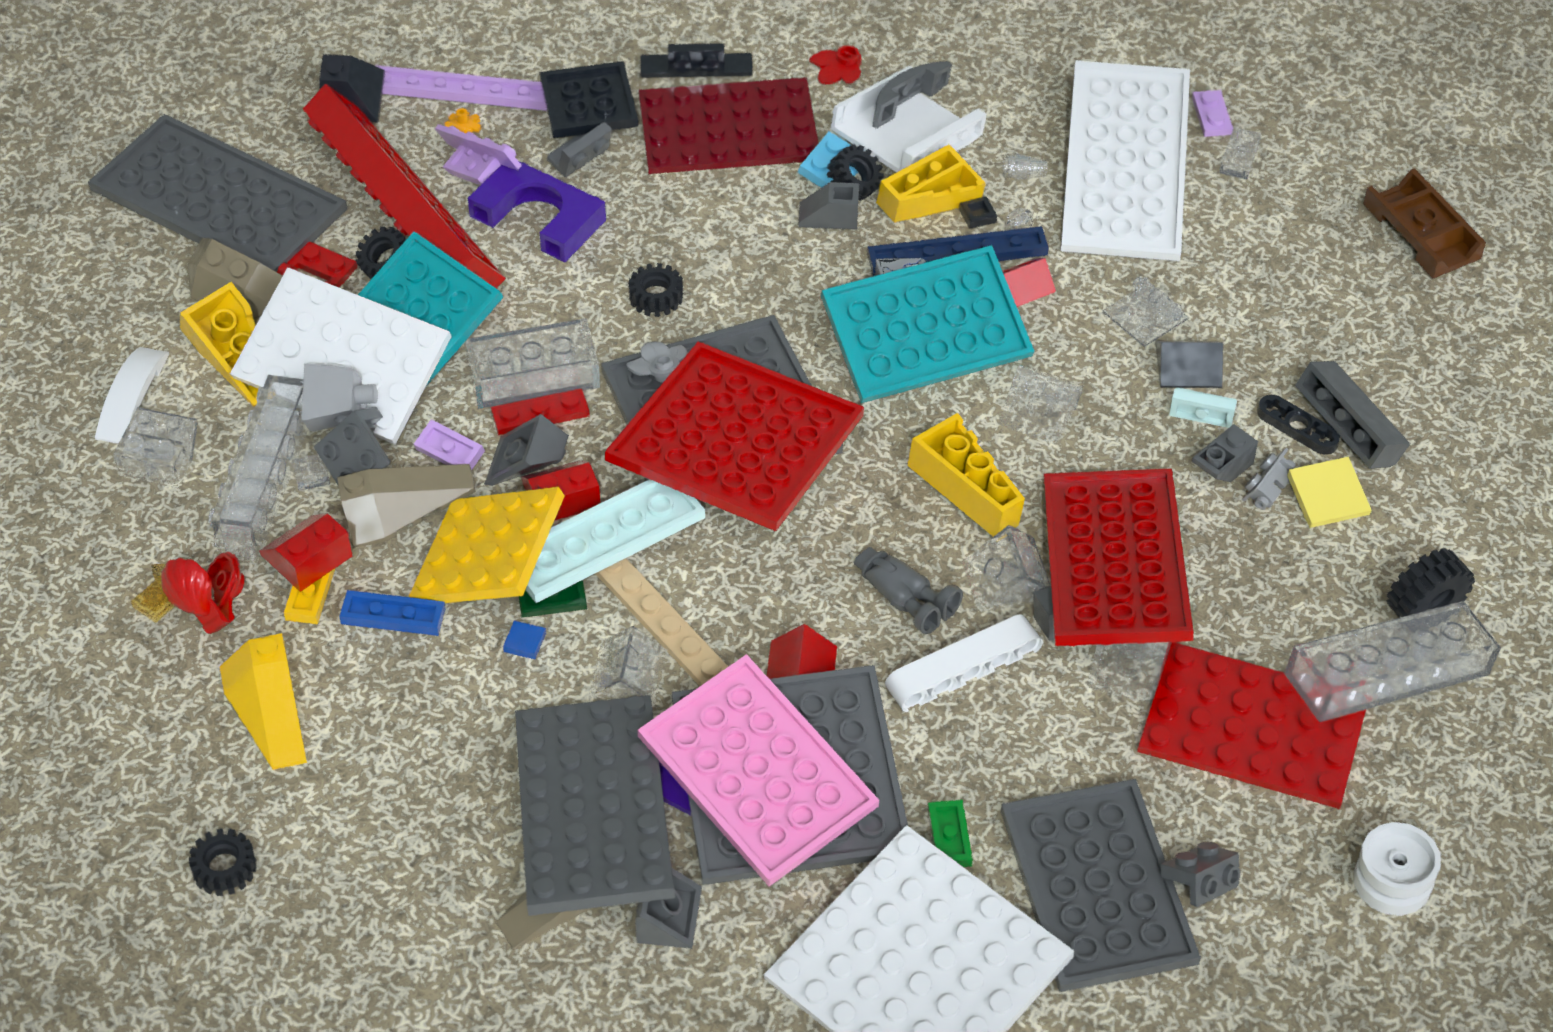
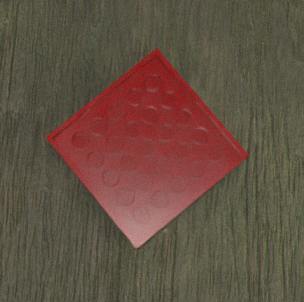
[605,341,864,531]

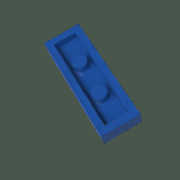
[339,590,446,636]

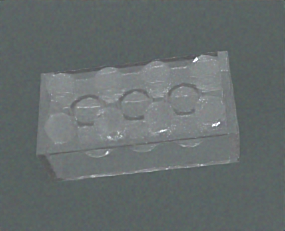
[465,318,600,409]

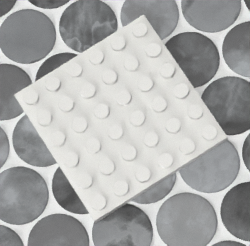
[764,825,1074,1032]

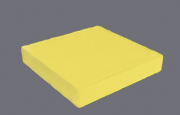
[1287,457,1372,528]

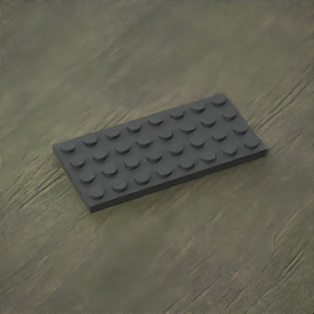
[88,114,347,272]
[515,695,675,916]

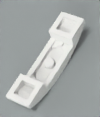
[95,347,169,445]

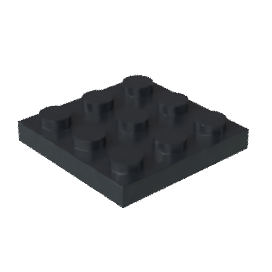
[539,61,639,138]

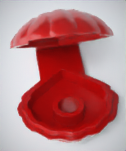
[161,551,245,634]

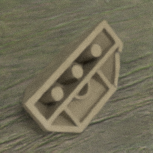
[187,237,283,319]

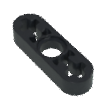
[1257,395,1340,455]

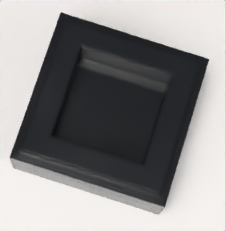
[959,196,997,229]

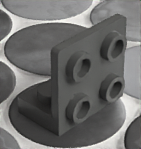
[314,407,390,485]

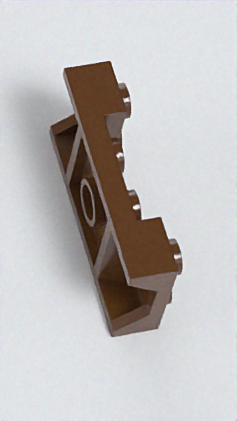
[1363,168,1486,279]

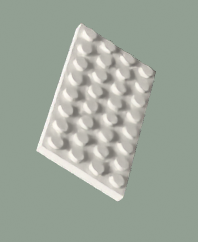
[1061,61,1190,261]

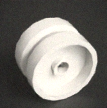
[1354,822,1441,916]

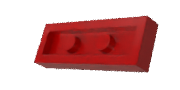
[491,388,590,436]

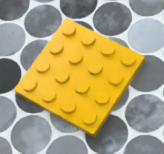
[408,487,565,603]

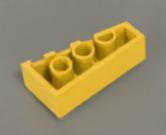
[907,413,1025,539]

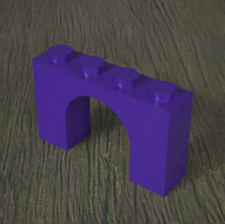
[468,161,606,263]

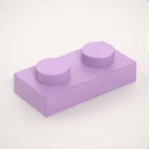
[1192,90,1233,137]
[414,419,485,470]

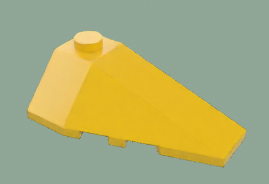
[180,282,273,407]
[220,633,307,770]

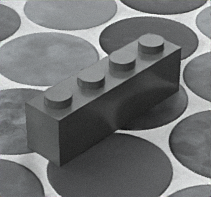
[1295,361,1410,469]

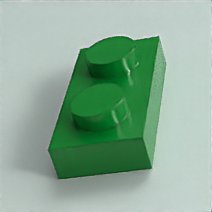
[927,799,973,867]

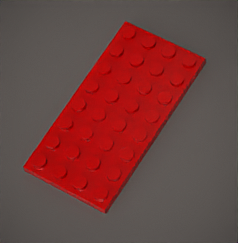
[1044,468,1194,646]

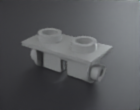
[1242,448,1296,510]

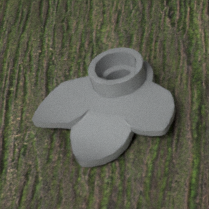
[626,341,688,382]

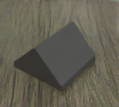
[635,867,702,949]

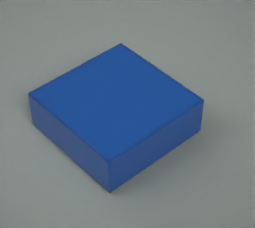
[503,621,546,659]

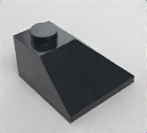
[319,54,385,123]

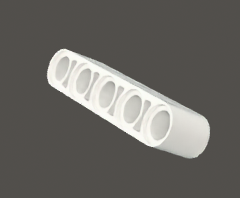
[885,615,1043,712]

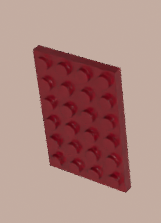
[638,77,819,174]

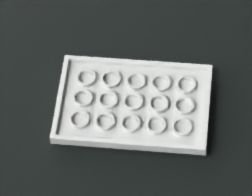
[230,268,452,444]

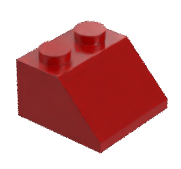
[520,460,601,521]
[259,513,353,592]

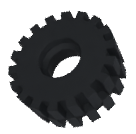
[1386,548,1475,631]

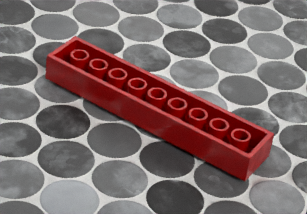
[302,84,506,289]

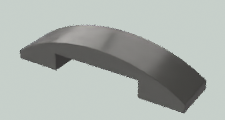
[872,61,952,129]

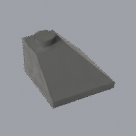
[484,414,569,486]

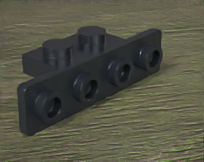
[640,43,753,78]

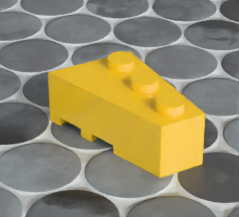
[876,144,986,223]

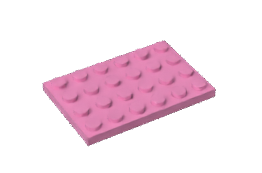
[637,654,880,887]

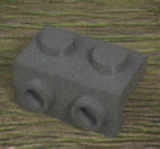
[547,122,612,178]
[1161,842,1241,907]

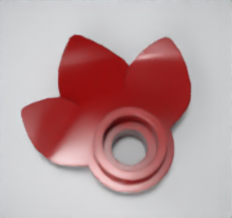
[809,45,862,85]

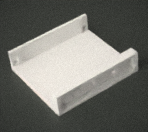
[831,66,987,172]

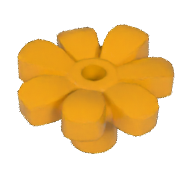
[445,108,481,133]

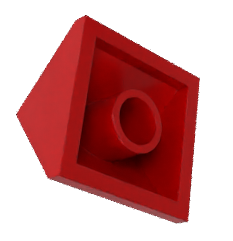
[766,624,837,679]

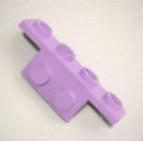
[435,124,522,185]

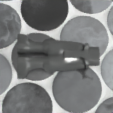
[854,547,963,634]

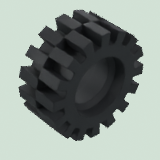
[827,144,884,201]
[355,226,407,279]
[628,263,683,317]
[189,828,257,896]

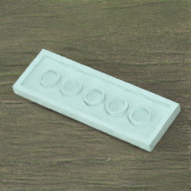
[526,479,705,603]

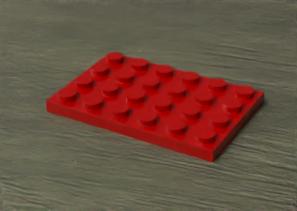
[1137,643,1370,809]

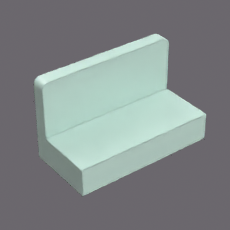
[1169,387,1237,428]

